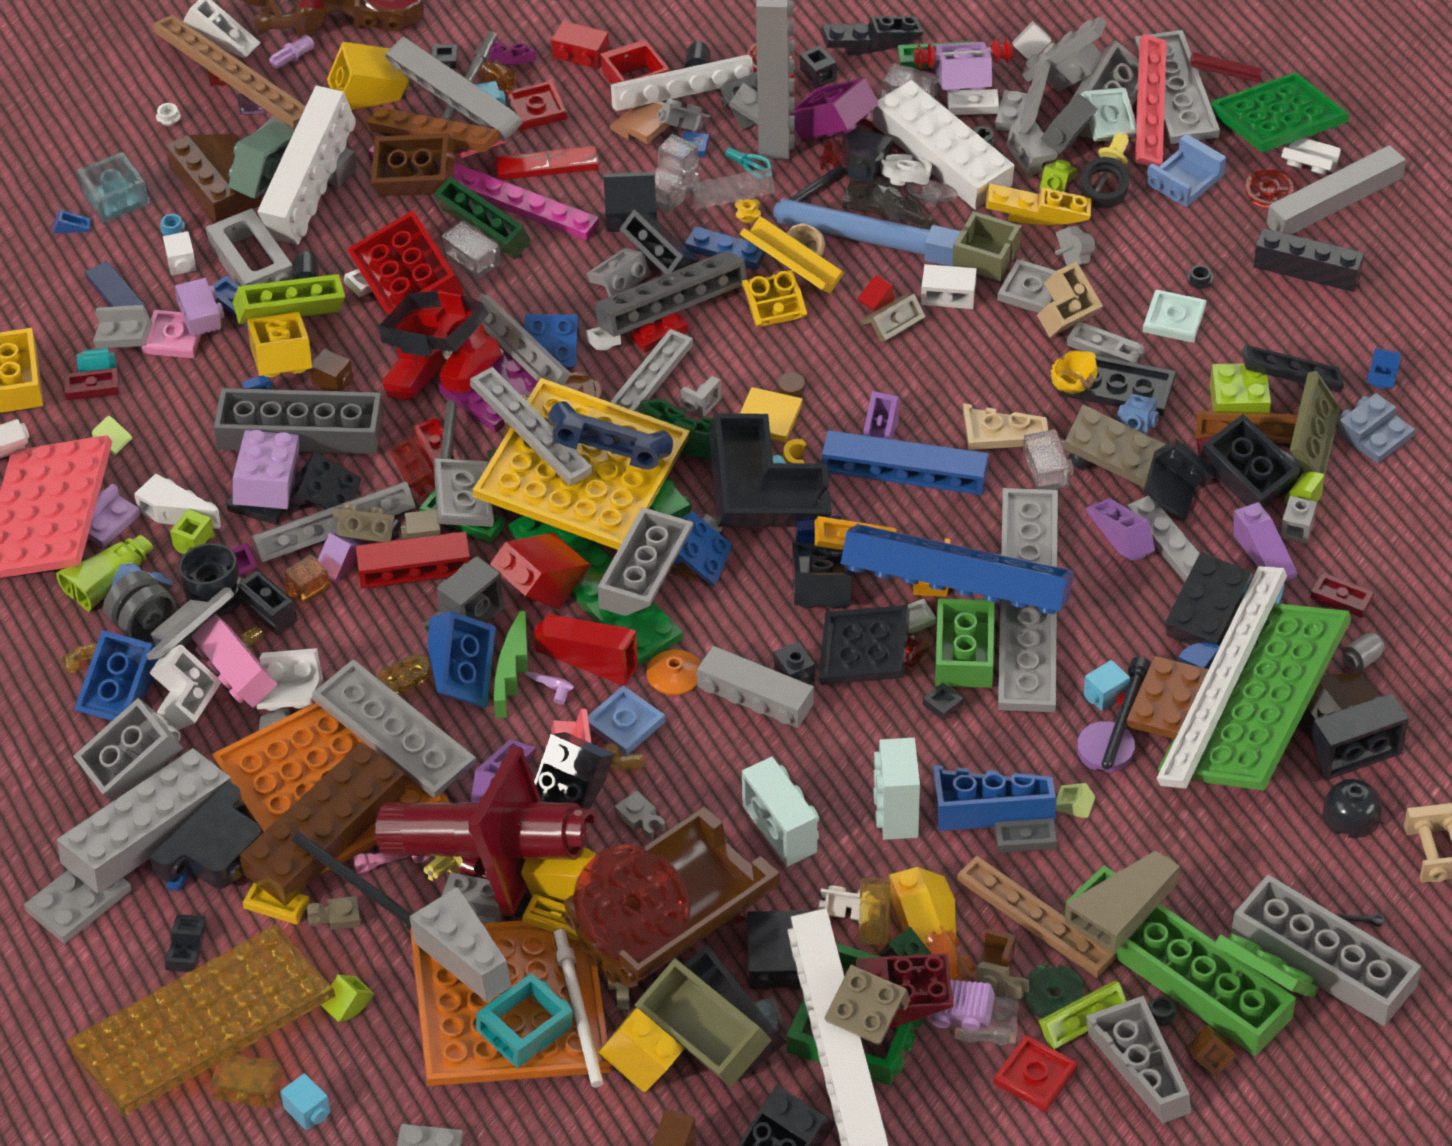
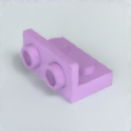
[87,484,141,548]

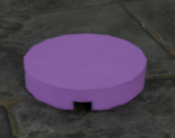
[1077,721,1135,773]

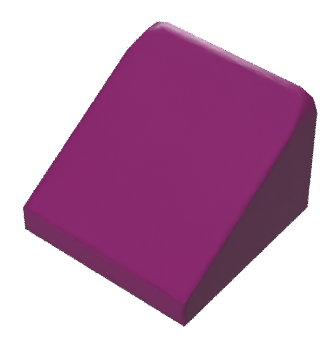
[231,543,258,575]

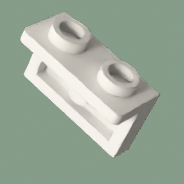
[1281,138,1341,175]

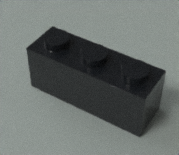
[619,209,699,274]

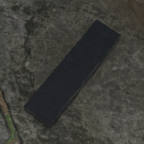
[1241,345,1344,393]

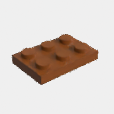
[1127,656,1209,739]

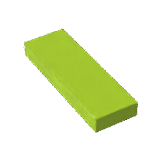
[1039,981,1127,1049]

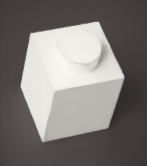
[163,231,197,276]

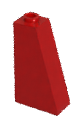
[533,614,638,686]

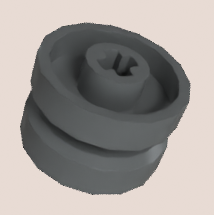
[103,571,176,642]

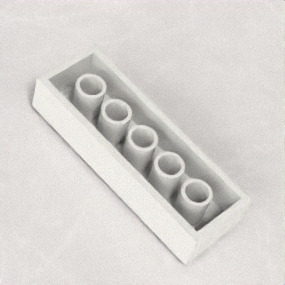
[872,80,1014,209]
[257,86,356,245]

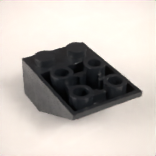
[534,732,615,809]
[738,1085,836,1146]

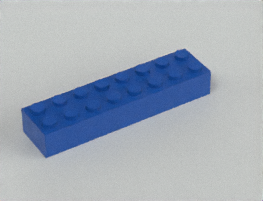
[840,524,1074,614]

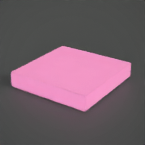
[142,310,202,358]

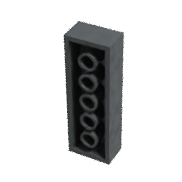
[214,388,384,454]

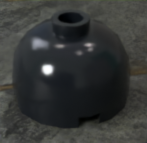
[1322,779,1382,839]

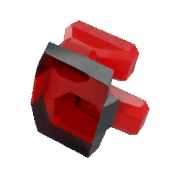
[379,291,502,401]

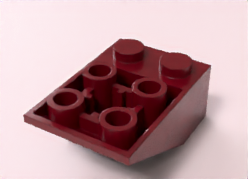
[856,953,954,1029]

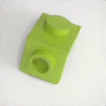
[1039,160,1078,192]

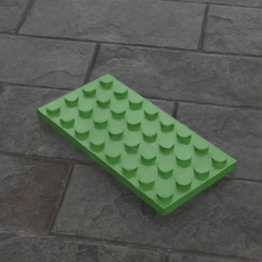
[1158,603,1352,790]

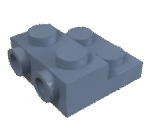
[1338,393,1415,464]

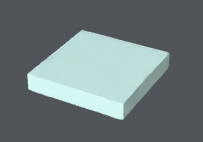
[1080,88,1137,141]
[1143,290,1207,343]

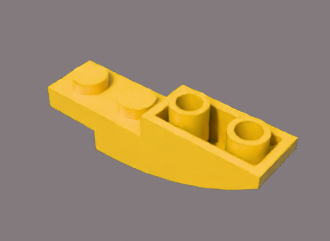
[986,183,1091,225]

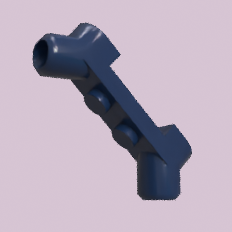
[548,401,673,470]

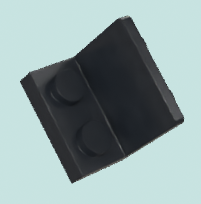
[1144,439,1216,521]
[288,452,361,512]

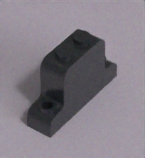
[150,781,262,889]

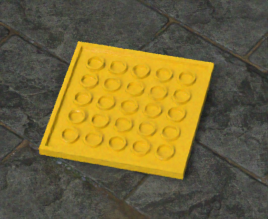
[473,378,690,550]

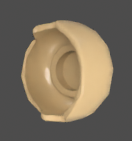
[787,223,826,256]

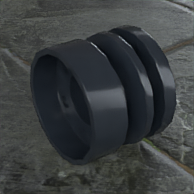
[178,543,242,617]

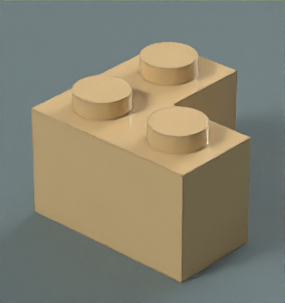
[1037,261,1103,337]

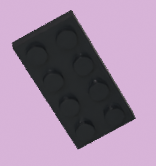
[1059,356,1176,416]

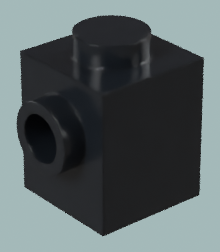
[774,641,815,685]

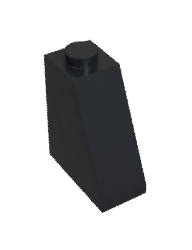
[841,128,893,183]

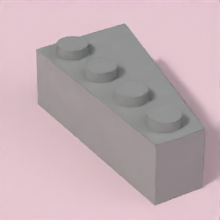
[409,887,511,1002]
[1086,996,1191,1124]

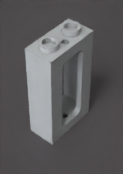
[206,209,293,286]

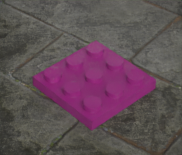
[439,345,538,432]

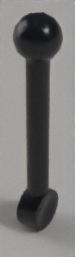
[1329,910,1384,927]

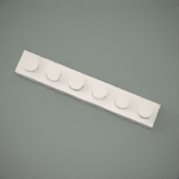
[611,55,753,111]

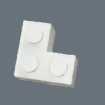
[150,645,221,730]

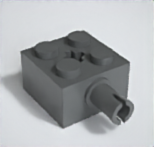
[422,556,504,634]

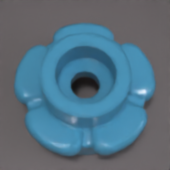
[160,214,185,236]

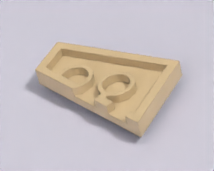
[963,403,1050,450]

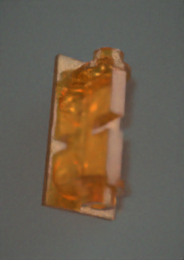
[925,925,977,981]

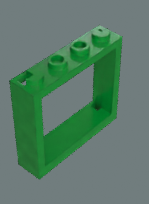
[787,943,924,1086]

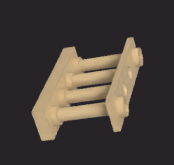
[1404,803,1452,883]

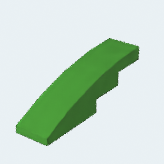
[494,611,528,719]

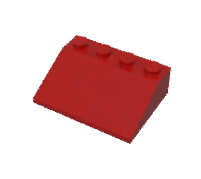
[347,210,465,316]

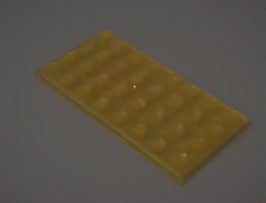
[66,924,335,1117]

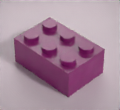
[790,78,879,139]

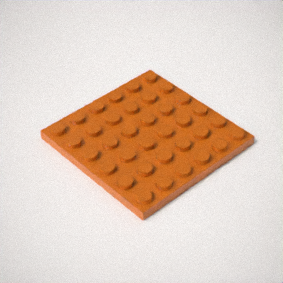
[211,702,450,875]
[410,921,611,1086]

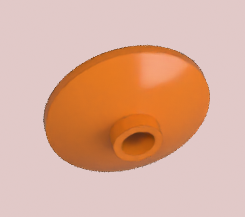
[646,649,701,696]

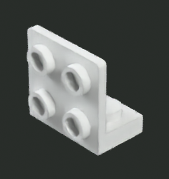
[256,648,323,711]

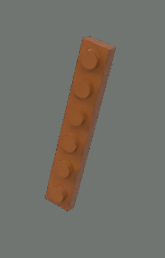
[366,107,500,153]

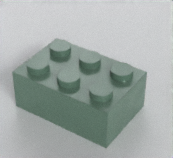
[228,121,295,199]

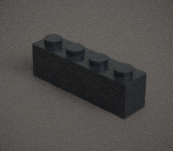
[1253,228,1364,292]

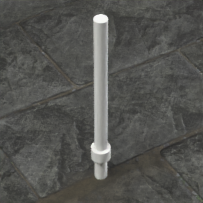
[554,929,603,1088]

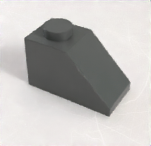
[1041,93,1098,154]

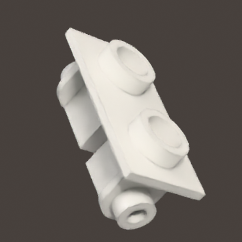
[819,886,881,922]

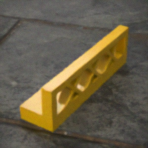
[740,216,844,294]

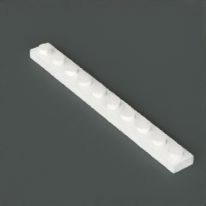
[1157,566,1287,788]

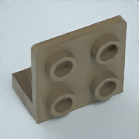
[825,965,911,1045]

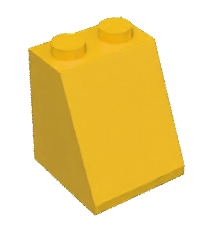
[327,42,409,110]
[521,847,604,910]
[598,1008,684,1093]

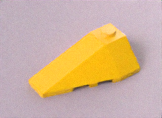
[889,867,958,981]

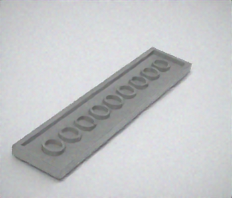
[998,488,1058,712]

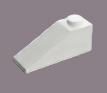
[183,0,261,59]

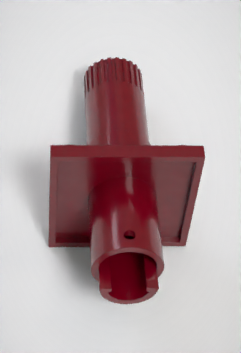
[375,746,598,916]

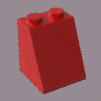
[490,533,591,609]

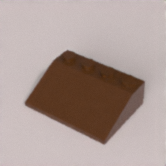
[165,134,266,223]

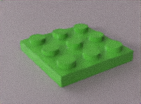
[1214,933,1320,998]

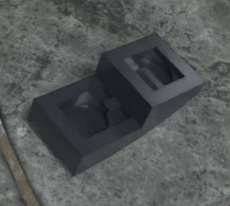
[165,914,206,972]

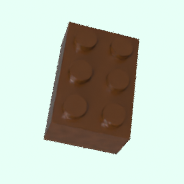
[371,133,456,196]

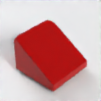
[858,275,895,311]

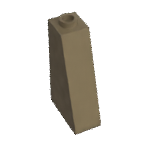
[1065,851,1180,953]

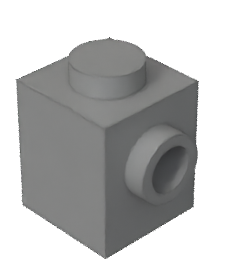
[1280,496,1317,544]

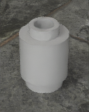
[1342,633,1384,672]

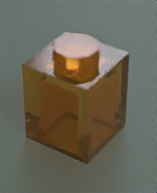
[284,555,330,605]

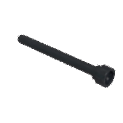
[1101,657,1151,770]

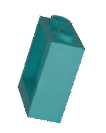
[476,973,573,1068]

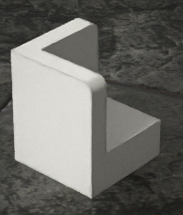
[1012,21,1051,59]

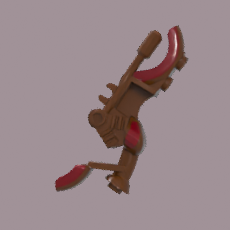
[241,0,424,38]

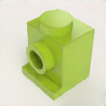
[170,509,214,554]

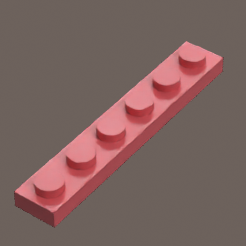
[1135,34,1166,167]

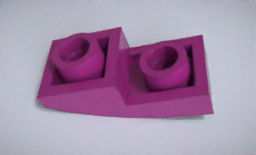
[488,41,537,64]

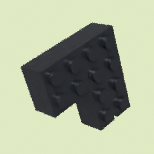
[708,413,832,527]

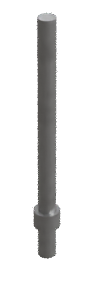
[441,31,498,121]

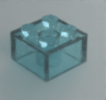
[77,152,149,223]

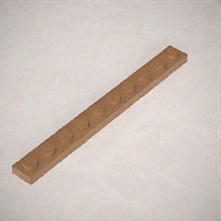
[152,15,306,129]

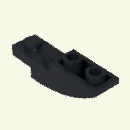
[820,16,923,55]

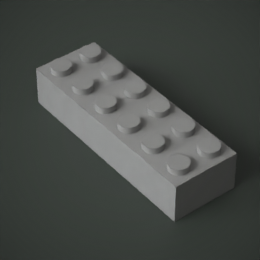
[57,748,231,894]
[1231,875,1421,1027]

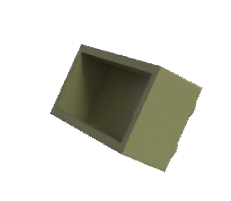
[635,958,771,1087]

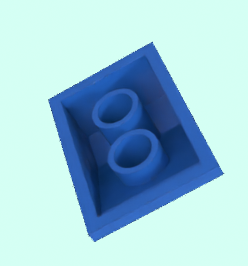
[427,611,496,708]
[74,630,159,721]

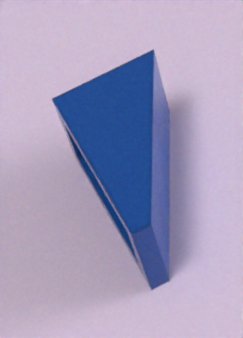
[53,210,90,233]

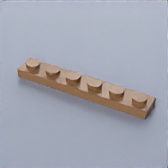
[957,856,1116,978]

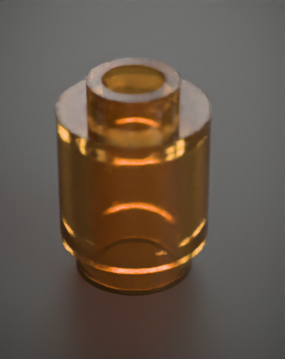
[479,60,516,93]

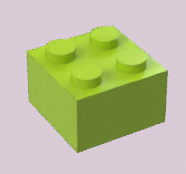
[1210,364,1271,413]

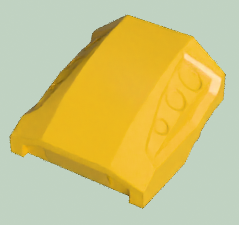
[742,270,807,327]

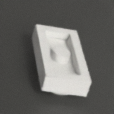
[947,89,999,115]

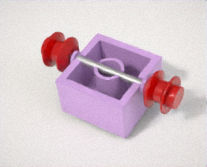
[913,38,1014,92]

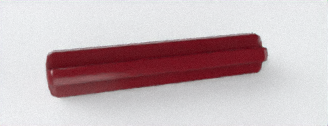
[1189,52,1262,82]

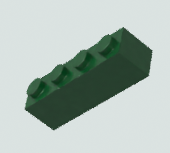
[433,176,531,260]

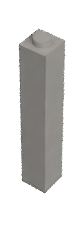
[1267,145,1406,235]

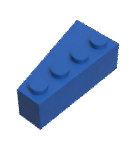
[932,765,1056,831]

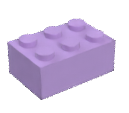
[233,430,299,509]

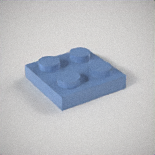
[588,685,665,756]

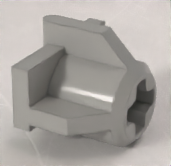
[1055,226,1095,265]

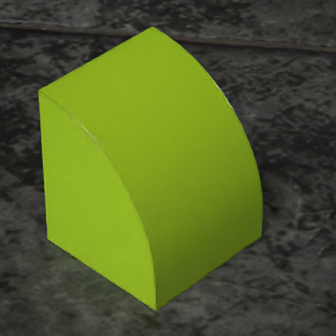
[1284,472,1325,504]
[320,975,374,1022]

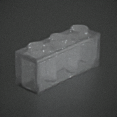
[691,168,775,209]

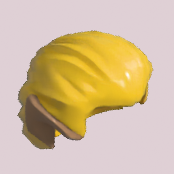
[1050,351,1098,394]

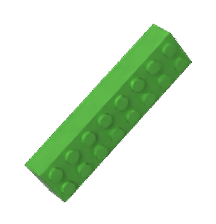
[1065,865,1296,1056]

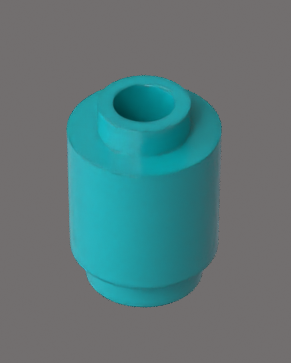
[77,347,116,372]

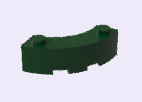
[639,399,712,459]

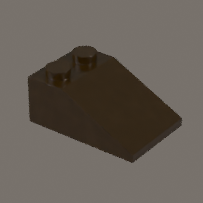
[1299,673,1378,739]

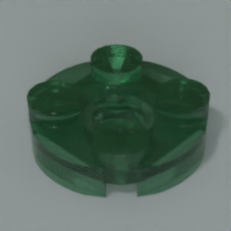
[1023,964,1084,1019]

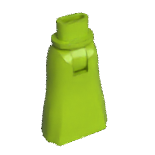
[56,535,153,612]

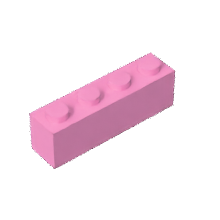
[191,613,278,708]

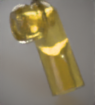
[239,625,264,655]
[62,643,97,672]
[603,743,644,771]

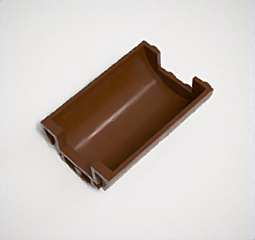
[563,807,780,987]

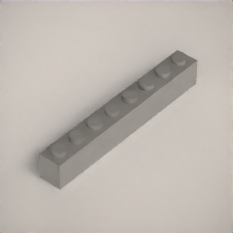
[756,0,795,160]

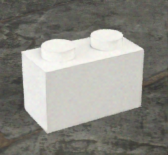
[921,264,977,309]

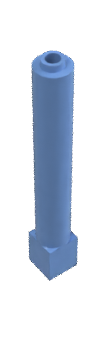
[773,198,961,266]

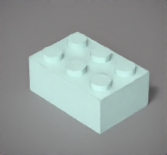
[873,738,920,840]
[742,757,819,867]

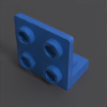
[524,314,580,368]
[672,512,732,586]

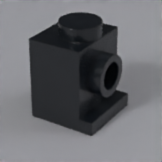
[800,45,837,89]

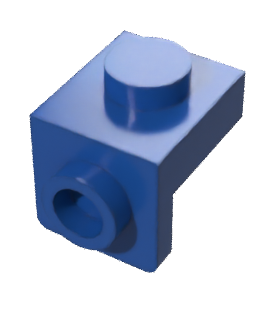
[1367,348,1401,389]

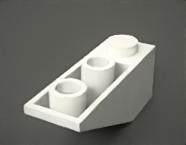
[134,474,221,529]

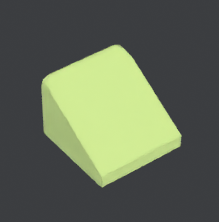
[92,416,132,455]
[1056,783,1095,818]

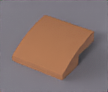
[610,102,670,144]

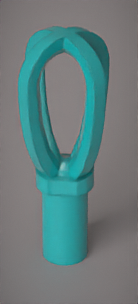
[725,147,772,179]

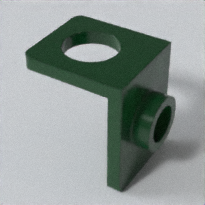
[879,927,932,956]

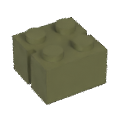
[952,211,1021,282]

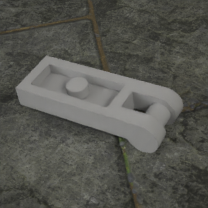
[1067,321,1145,364]

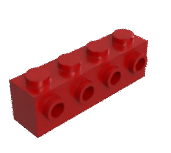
[356,532,470,589]

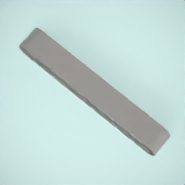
[385,37,522,142]

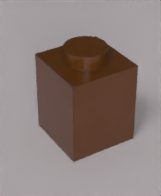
[310,349,353,392]

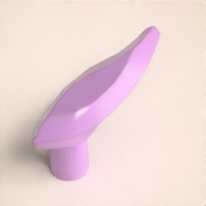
[525,671,574,705]

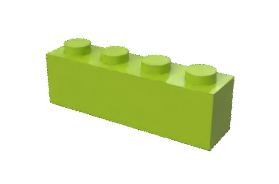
[233,274,345,325]

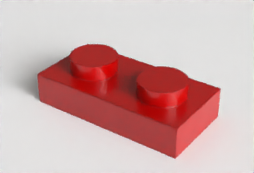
[630,312,688,353]

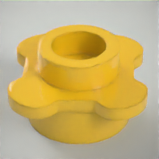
[735,199,761,223]

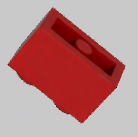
[552,21,609,69]

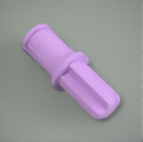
[269,35,314,69]

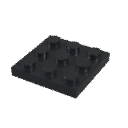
[818,605,910,685]

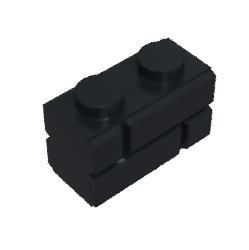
[237,571,298,635]

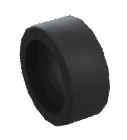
[1080,157,1130,208]

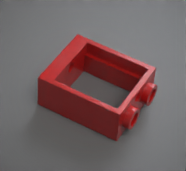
[600,39,670,84]

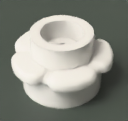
[156,103,181,126]

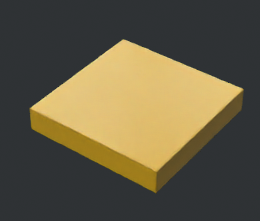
[740,387,802,443]

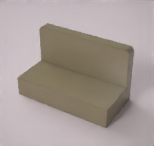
[860,294,926,342]

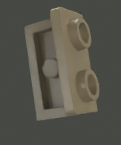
[333,503,394,542]

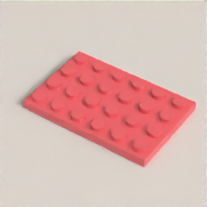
[0,435,112,578]

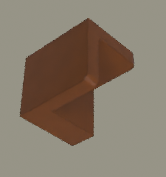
[978,928,1016,970]
[1188,1024,1237,1077]

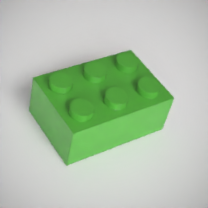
[935,599,994,688]

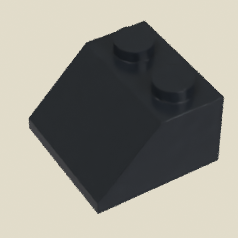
[604,172,657,232]

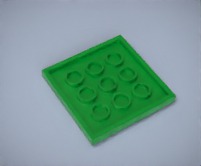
[1210,72,1349,153]

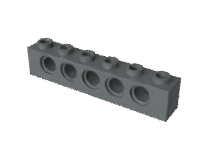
[594,250,747,337]

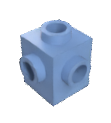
[1117,394,1158,435]

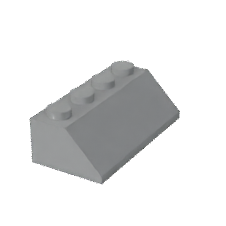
[1071,40,1139,142]
[598,507,694,616]

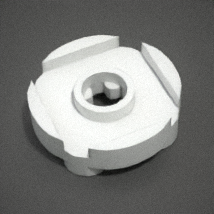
[880,154,932,185]

